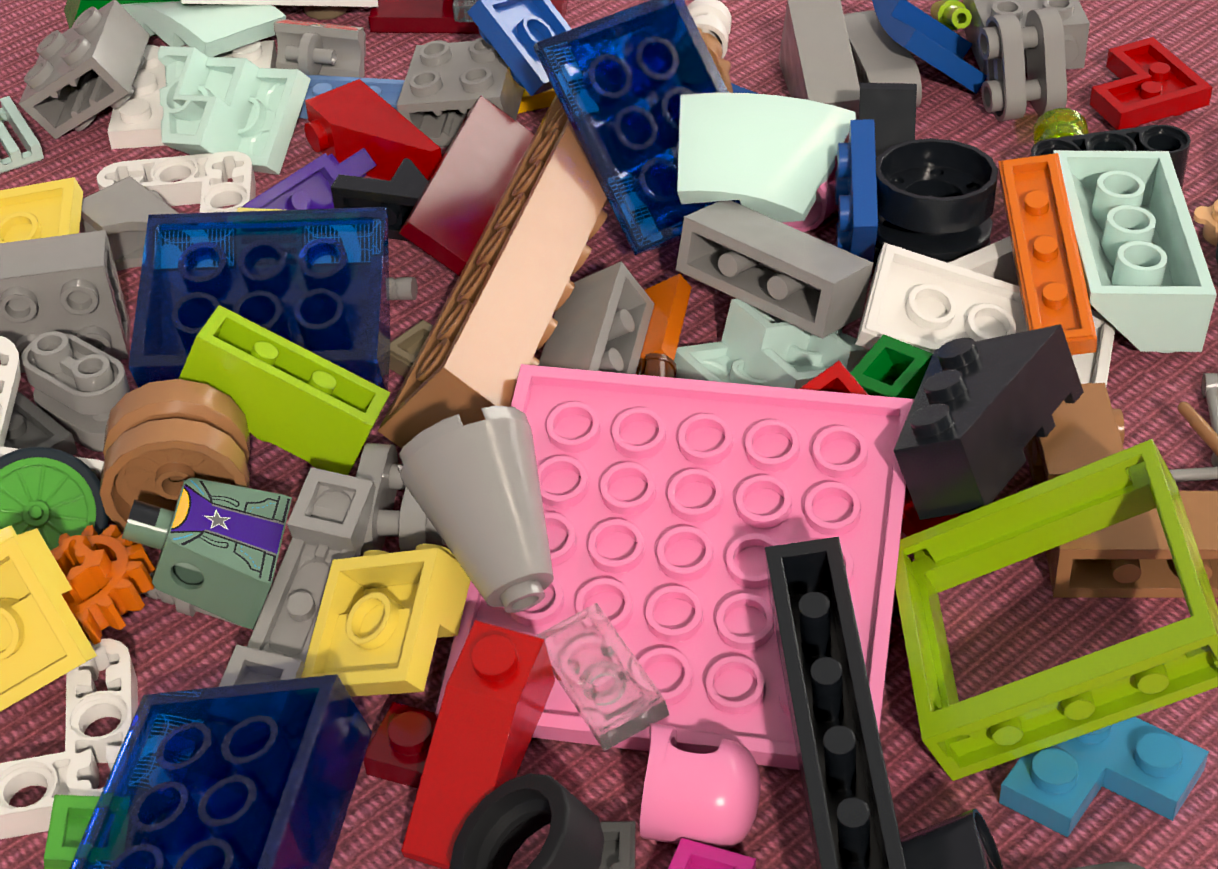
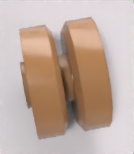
[100,379,250,532]

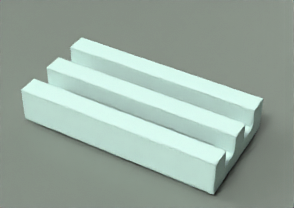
[0,96,44,174]

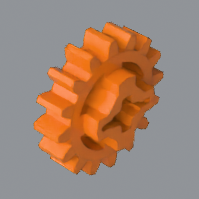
[50,524,155,645]

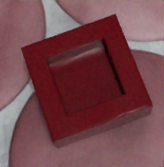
[363,702,437,788]

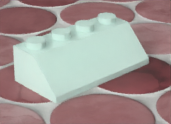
[1053,150,1217,353]

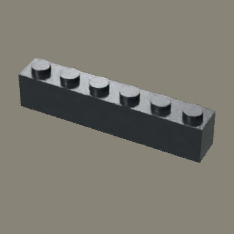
[765,537,906,869]

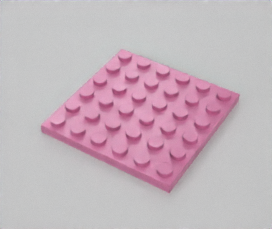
[435,364,914,770]

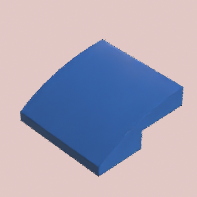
[872,0,987,94]

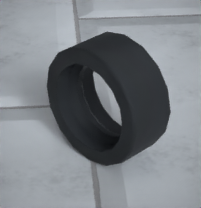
[449,773,604,869]

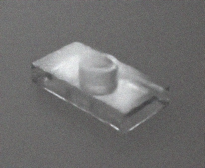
[535,603,670,751]

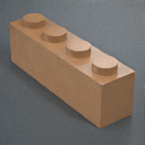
[1046,491,1218,598]

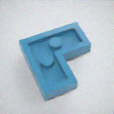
[999,717,1209,838]

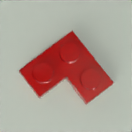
[1089,37,1213,130]

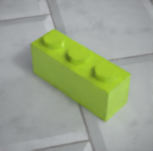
[179,305,391,475]

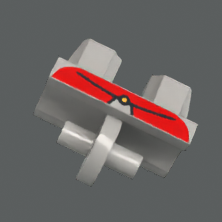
[274,19,366,78]

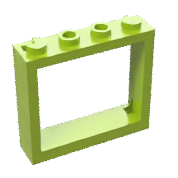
[895,439,1218,781]

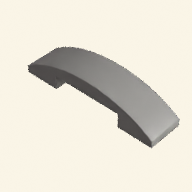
[210,467,376,730]

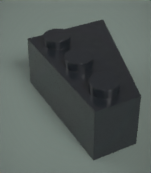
[893,324,1084,520]

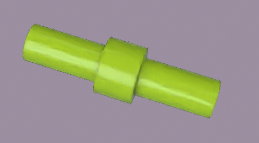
[931,0,972,30]

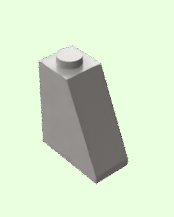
[778,0,860,120]

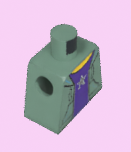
[122,477,292,630]

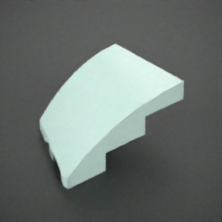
[120,1,286,57]
[158,46,311,175]
[677,93,856,222]
[674,299,870,389]

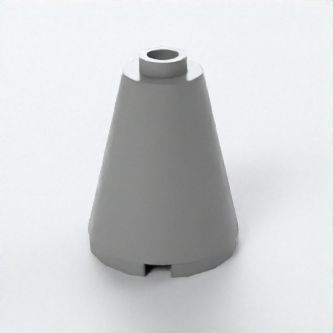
[397,406,554,613]

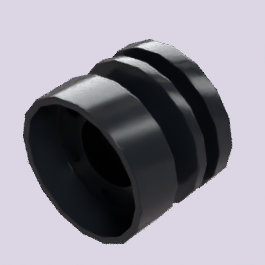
[873,138,998,266]

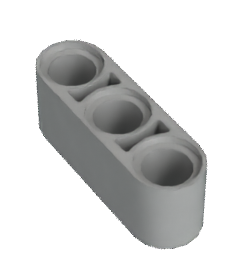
[844,10,922,107]

